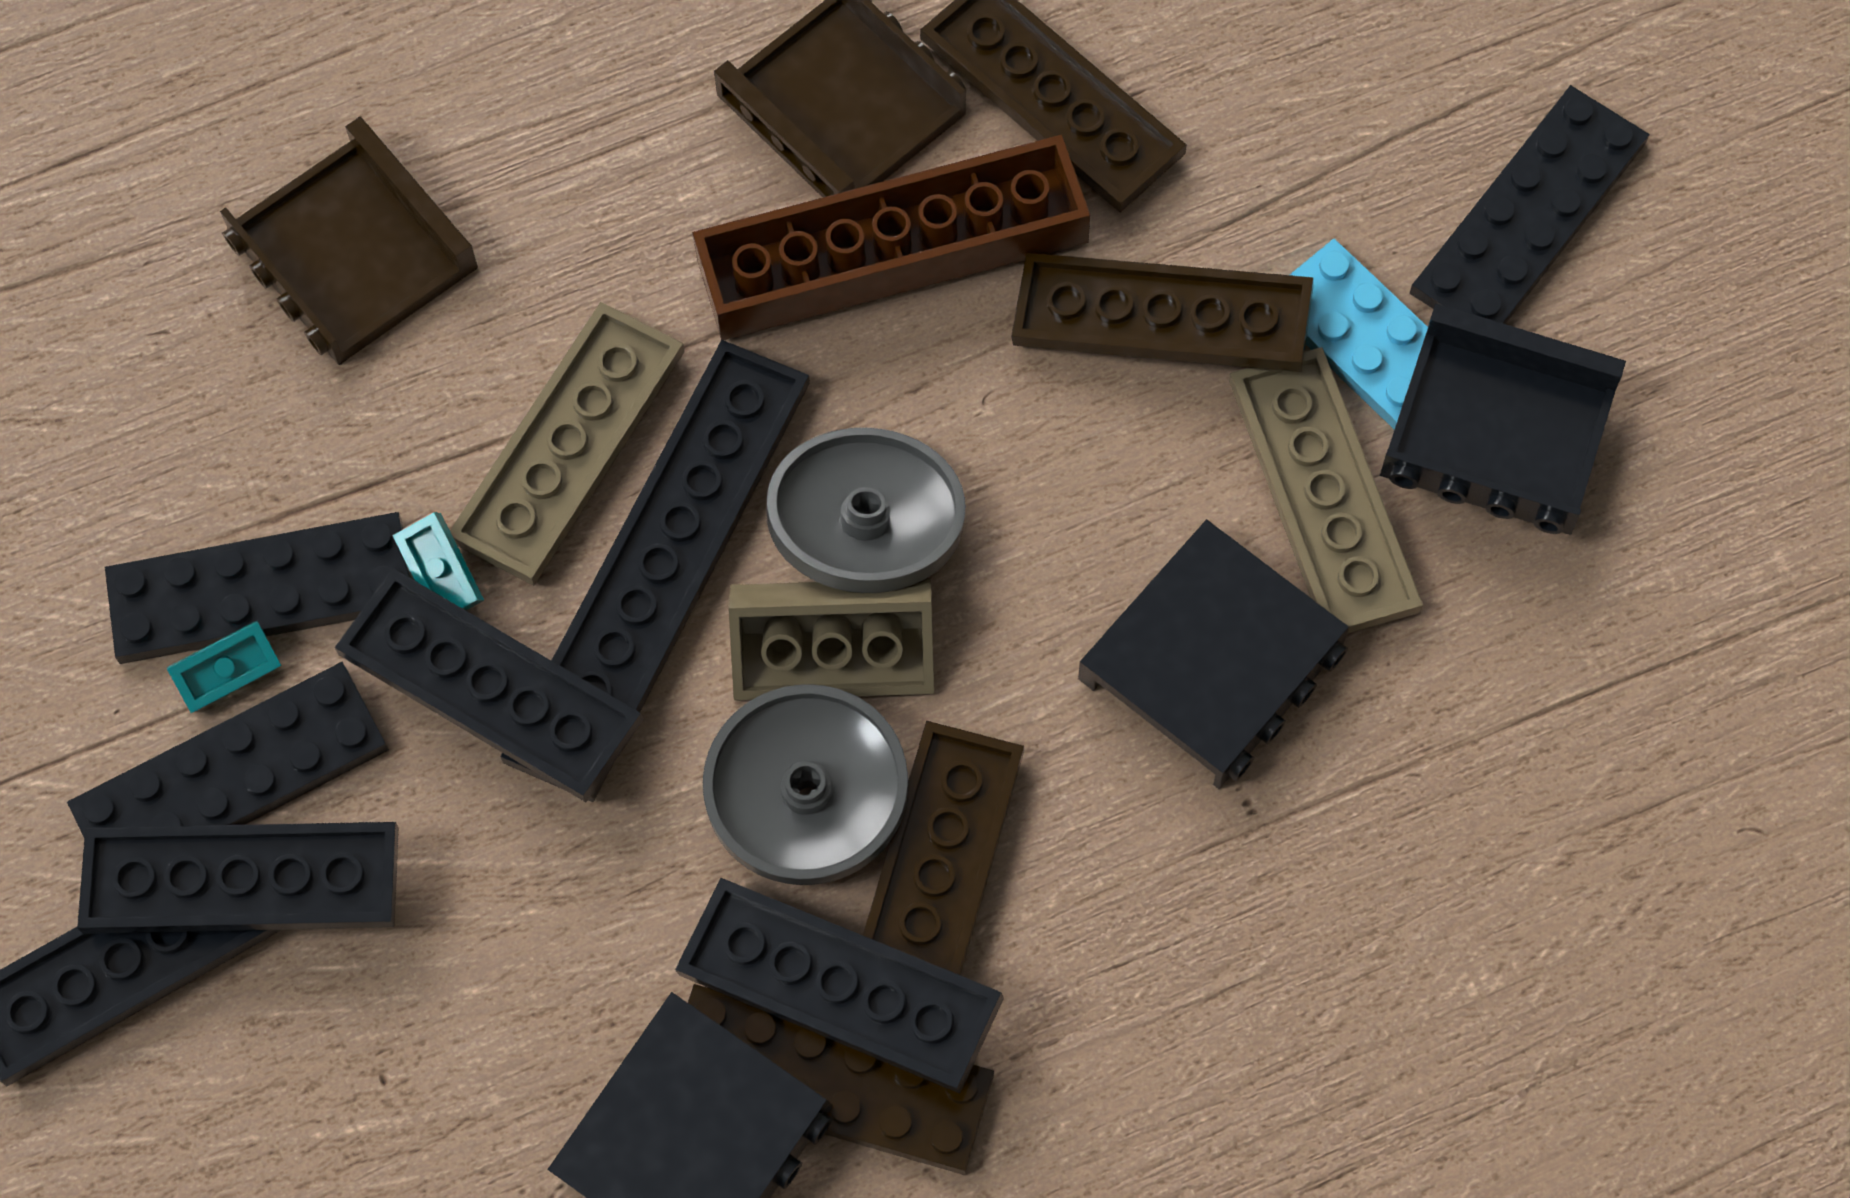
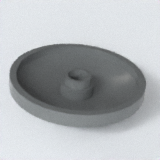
[766,428,966,593]
[703,684,908,885]

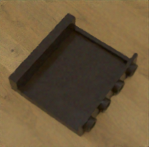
[714,0,966,197]
[220,116,478,365]

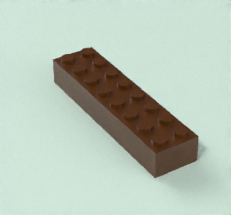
[692,134,1090,340]

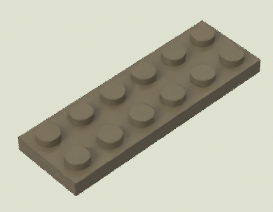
[450,302,685,586]
[1229,347,1423,634]

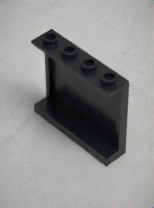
[1380,303,1626,535]
[1078,519,1349,789]
[547,992,834,1198]

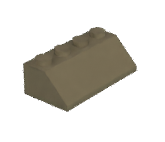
[728,578,934,700]

